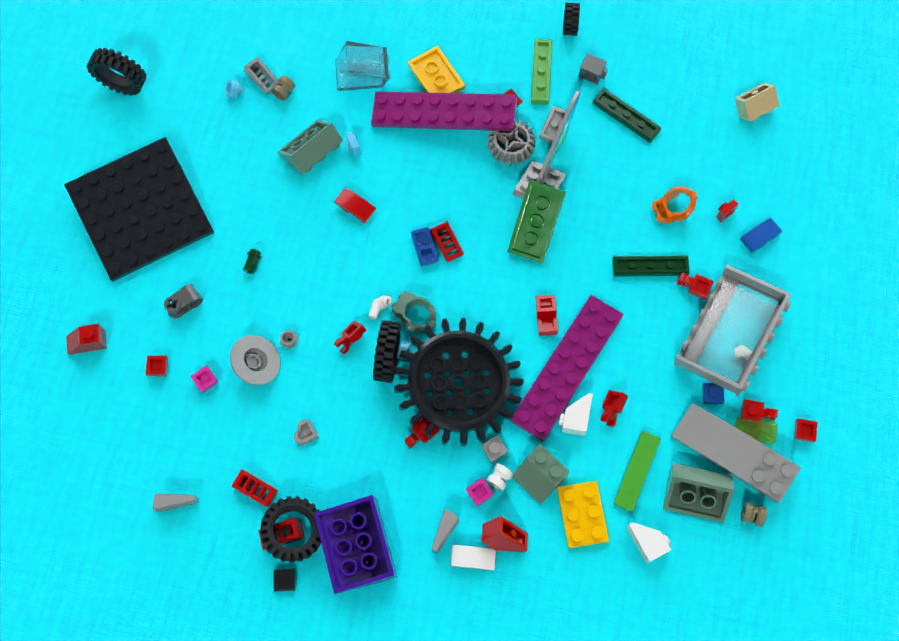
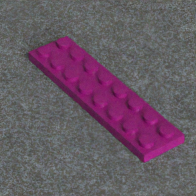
[371,92,517,131]
[510,295,624,442]

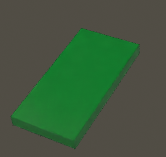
[507,180,566,264]

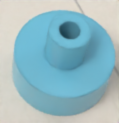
[225,79,243,98]
[397,341,416,361]

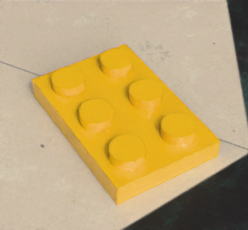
[408,46,465,93]
[557,481,609,549]

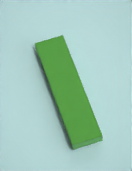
[531,39,552,105]
[613,431,661,512]

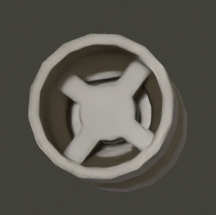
[271,75,296,101]
[741,502,767,527]

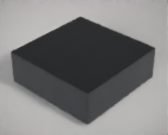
[274,569,295,592]

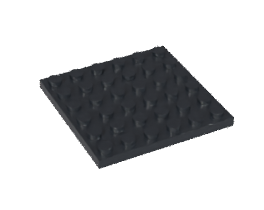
[64,137,214,282]

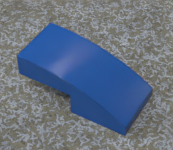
[740,218,783,253]
[410,227,439,266]

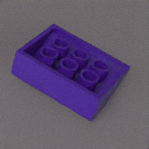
[314,495,398,594]

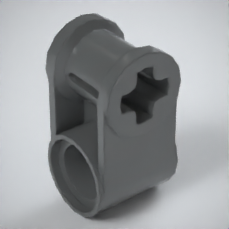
[164,284,203,318]

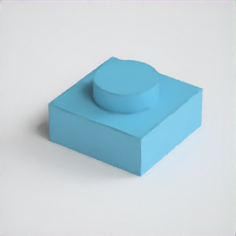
[345,131,361,157]

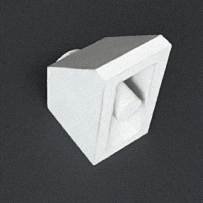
[559,393,593,436]
[626,522,671,564]

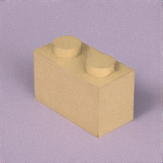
[734,83,780,121]

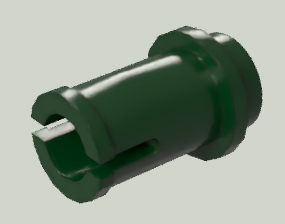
[243,249,262,274]

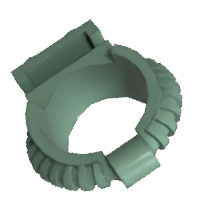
[391,291,436,333]

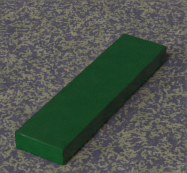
[592,88,662,143]
[612,256,690,276]

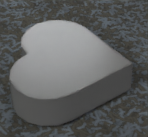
[294,419,319,446]

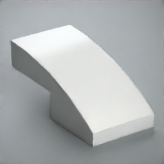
[450,545,496,571]

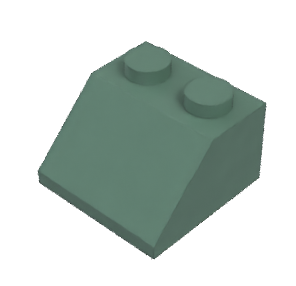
[512,444,570,505]

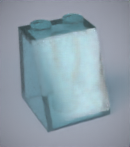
[335,41,391,91]

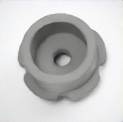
[280,330,299,349]

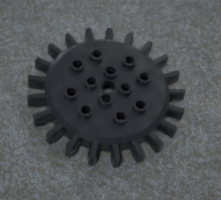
[394,318,524,447]

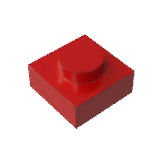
[716,199,739,222]
[145,356,168,376]
[794,418,818,443]

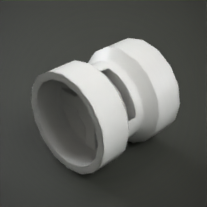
[486,463,513,491]

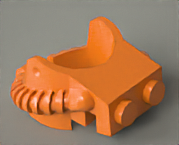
[652,186,698,224]

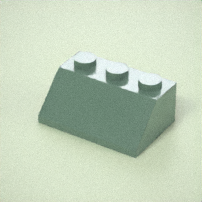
[278,119,343,174]
[663,463,734,523]

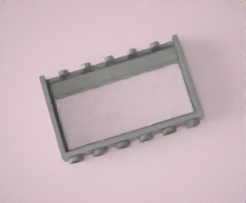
[674,265,792,396]

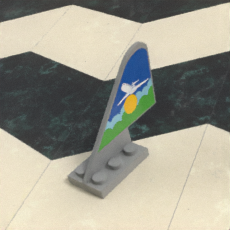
[513,90,581,199]

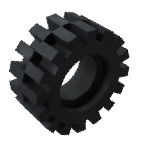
[563,3,580,36]

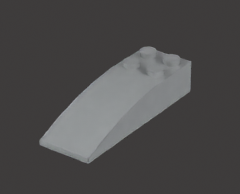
[671,403,801,503]

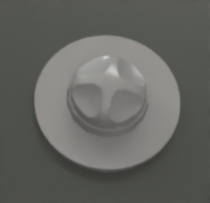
[230,335,280,385]

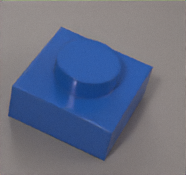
[702,383,725,404]

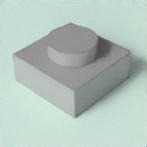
[481,435,508,463]

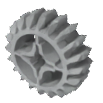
[487,120,536,167]

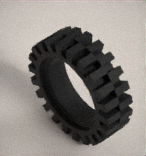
[87,48,146,96]
[373,320,401,383]
[260,496,321,563]

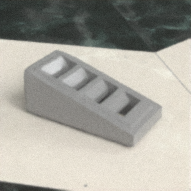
[244,57,278,94]
[153,493,199,512]
[432,509,459,554]

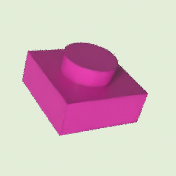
[191,366,219,393]
[466,478,494,507]

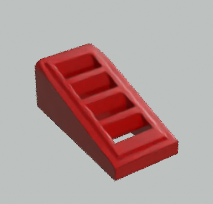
[430,221,464,263]
[231,469,278,508]
[258,518,305,550]

